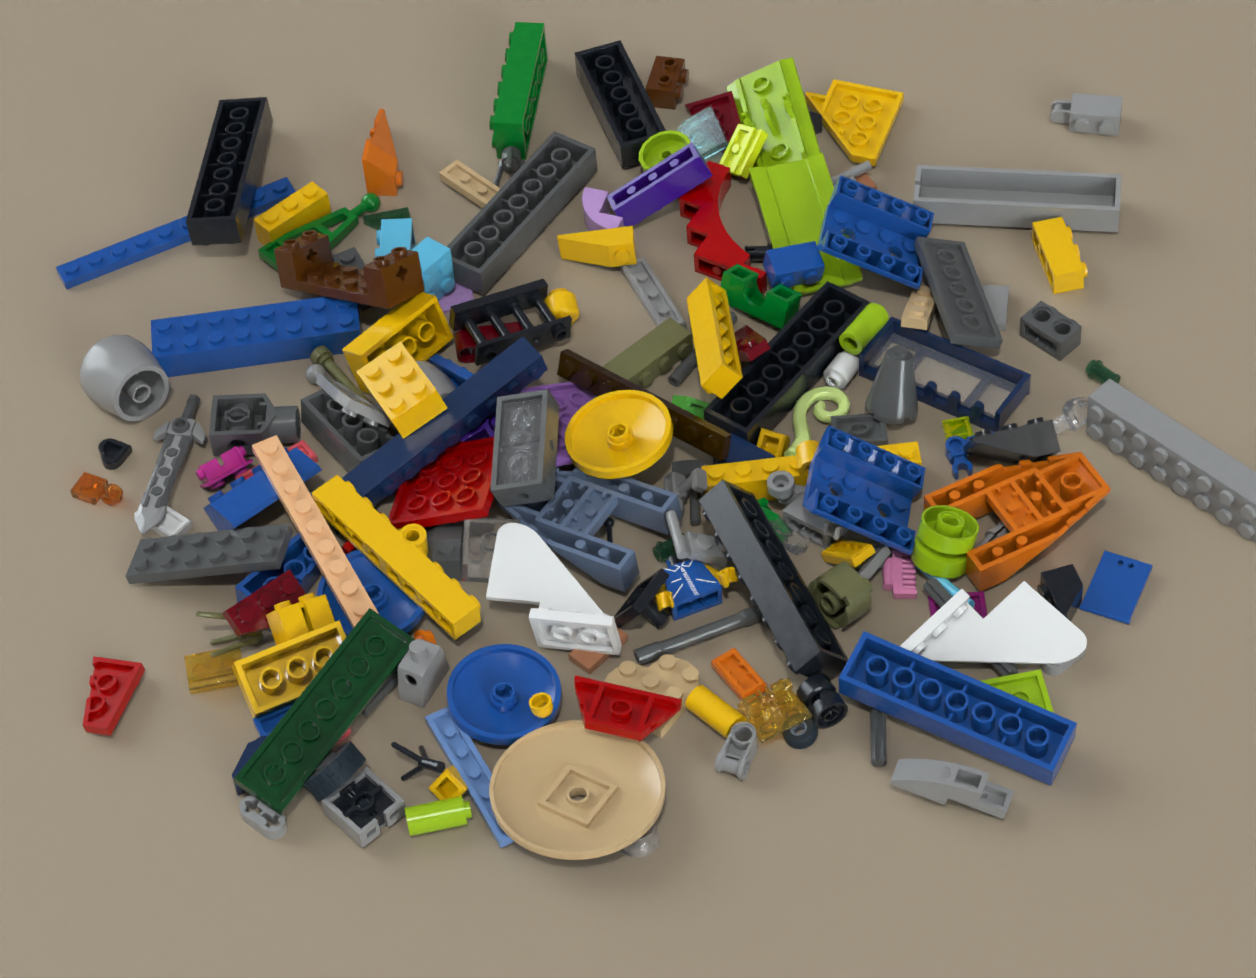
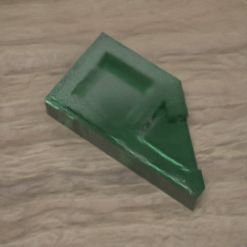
[363,207,411,230]

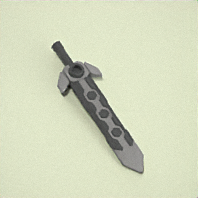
[134,394,206,534]

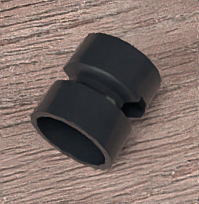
[796,674,848,729]

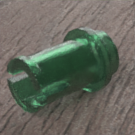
[1085,359,1121,384]
[652,533,684,562]

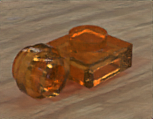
[70,472,123,506]

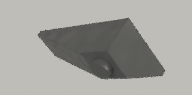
[424,520,467,581]

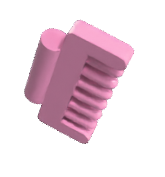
[882,550,917,599]

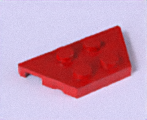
[574,675,682,741]

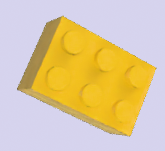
[356,341,448,439]

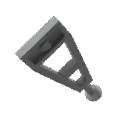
[306,364,391,427]

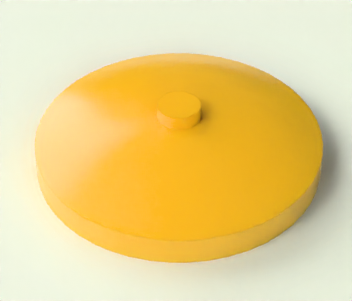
[565,390,673,479]

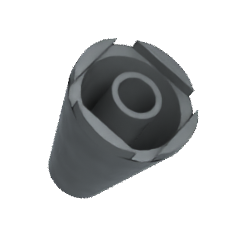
[865,345,918,424]

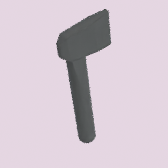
[672,459,704,526]

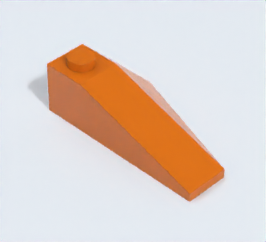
[362,109,404,196]

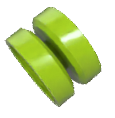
[639,130,691,172]

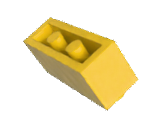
[253,181,331,245]
[1032,217,1088,294]

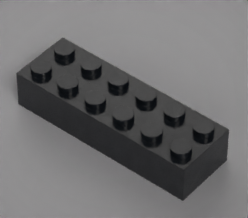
[574,40,666,169]

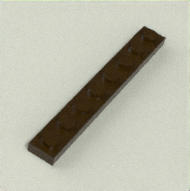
[557,349,732,461]

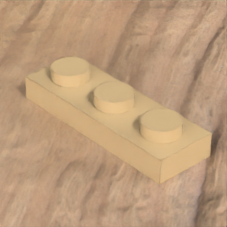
[439,160,501,208]
[901,286,937,330]

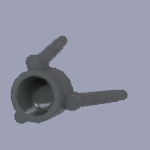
[493,146,525,186]

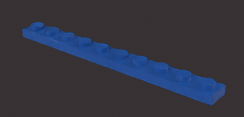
[56,177,296,290]

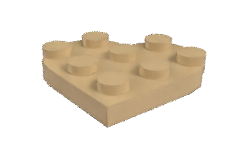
[604,654,699,738]

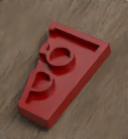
[82,656,145,736]

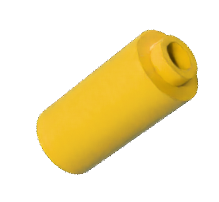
[685,685,747,739]

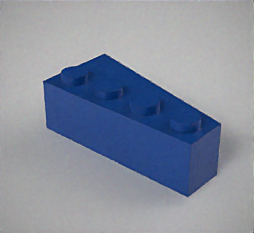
[235,533,321,633]

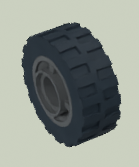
[303,741,366,802]

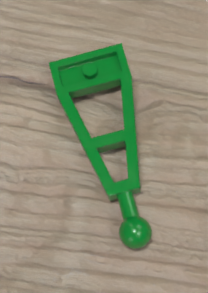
[258,193,381,271]

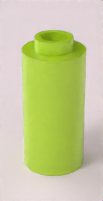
[839,303,889,355]
[404,796,472,836]

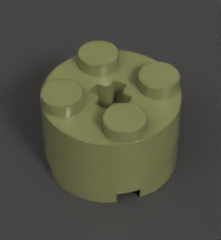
[808,561,873,629]

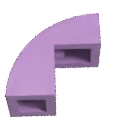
[582,187,624,231]

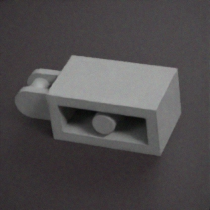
[1050,93,1123,136]

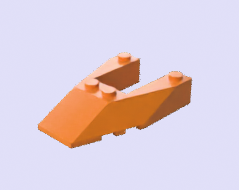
[924,452,1111,592]

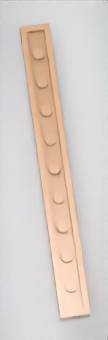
[252,435,379,628]

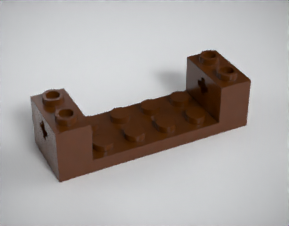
[274,230,425,309]

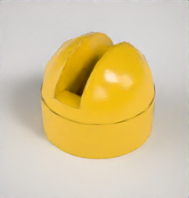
[529,692,553,718]

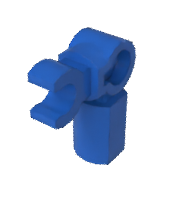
[945,431,994,480]

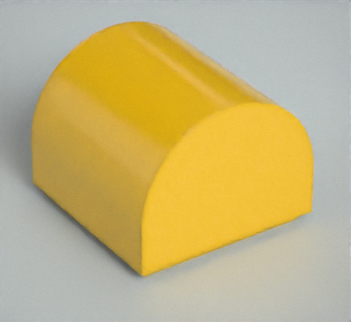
[756,428,790,458]

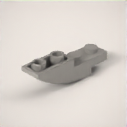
[890,759,1014,819]

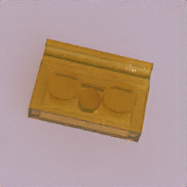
[184,648,242,694]

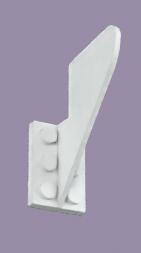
[486,523,622,655]
[900,581,1087,664]

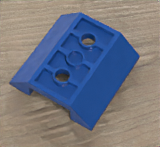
[817,175,934,290]
[802,425,925,555]

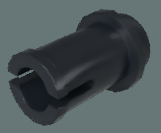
[745,243,773,261]

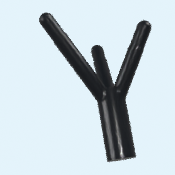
[391,742,445,781]

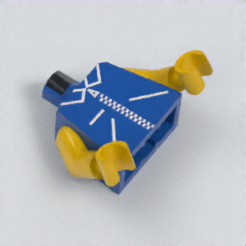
[654,555,739,621]

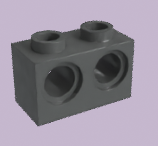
[1020,301,1082,361]

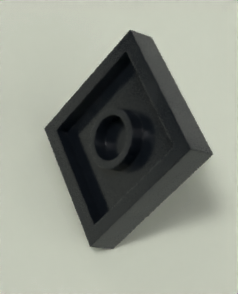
[614,568,670,629]

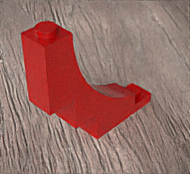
[679,160,767,295]

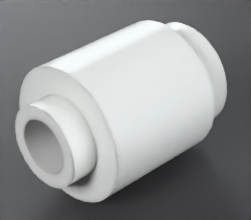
[823,350,859,389]

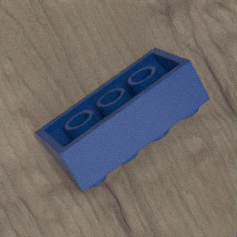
[203,447,322,531]

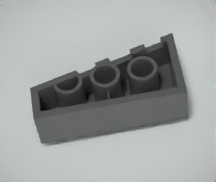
[301,389,393,472]

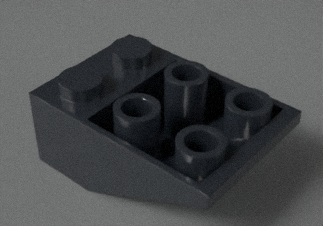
[963,417,1061,465]

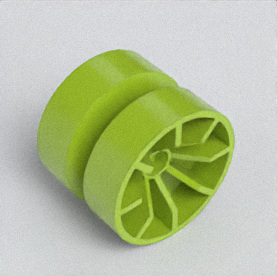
[911,505,979,578]

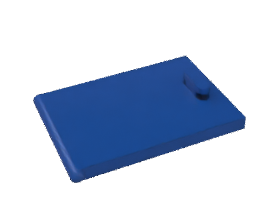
[1079,551,1153,625]

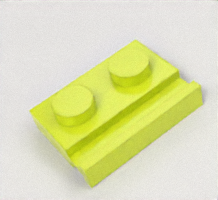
[719,123,768,179]

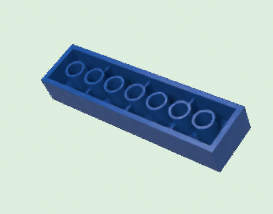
[151,297,362,377]
[839,631,1077,786]

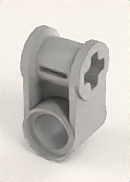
[714,722,758,780]

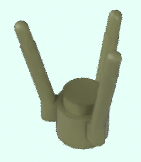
[196,611,263,658]

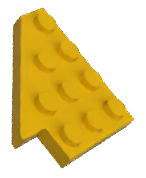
[805,79,904,166]

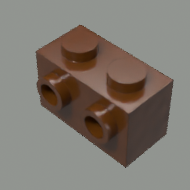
[645,56,689,110]

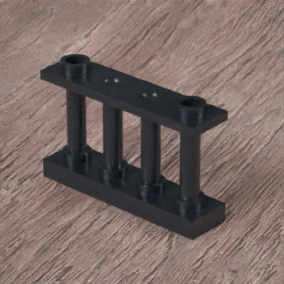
[449,278,572,366]

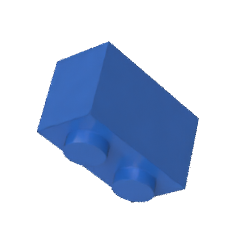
[763,241,825,288]

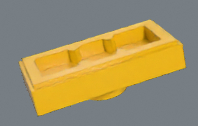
[821,539,876,568]

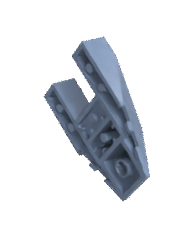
[496,467,682,592]

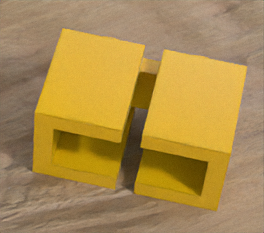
[266,592,335,645]

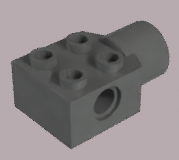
[209,393,301,456]

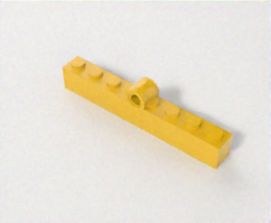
[701,440,922,501]
[312,475,481,640]

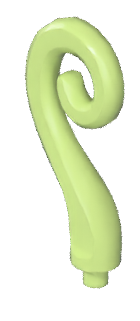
[784,386,850,457]

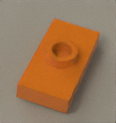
[711,647,767,704]

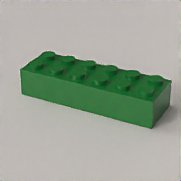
[489,22,548,160]

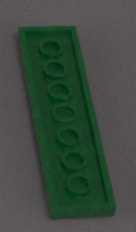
[234,608,415,815]

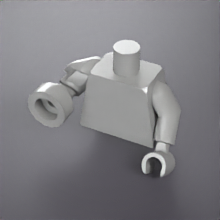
[767,470,848,549]

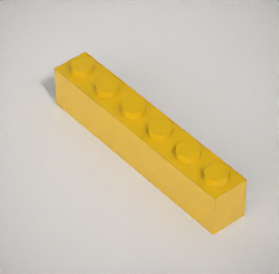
[686,277,743,399]

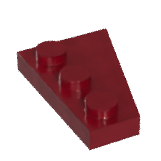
[685,91,741,154]
[734,325,770,362]
[222,569,306,637]

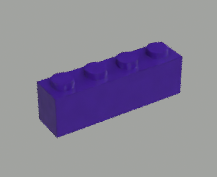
[607,142,713,226]

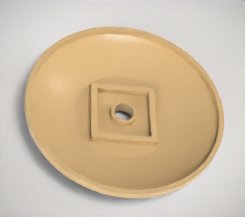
[489,720,666,860]

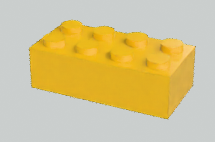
[342,292,454,394]
[232,620,346,718]

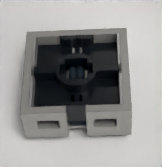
[322,767,405,848]

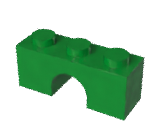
[721,264,802,329]

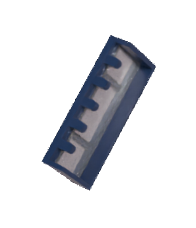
[859,316,1031,432]

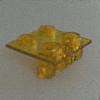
[737,678,813,743]

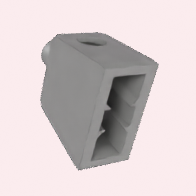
[398,639,450,708]

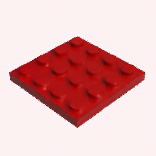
[388,437,494,530]

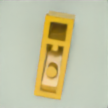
[557,226,637,267]

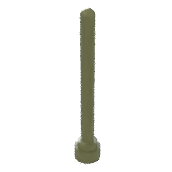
[310,345,391,431]

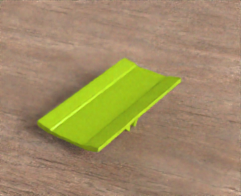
[726,57,821,190]
[749,152,863,295]

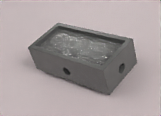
[491,389,560,507]

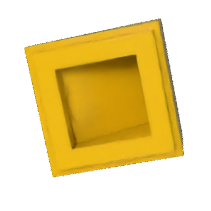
[428,765,468,800]

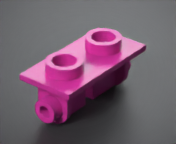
[195,446,254,490]

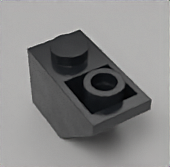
[1037,564,1083,621]

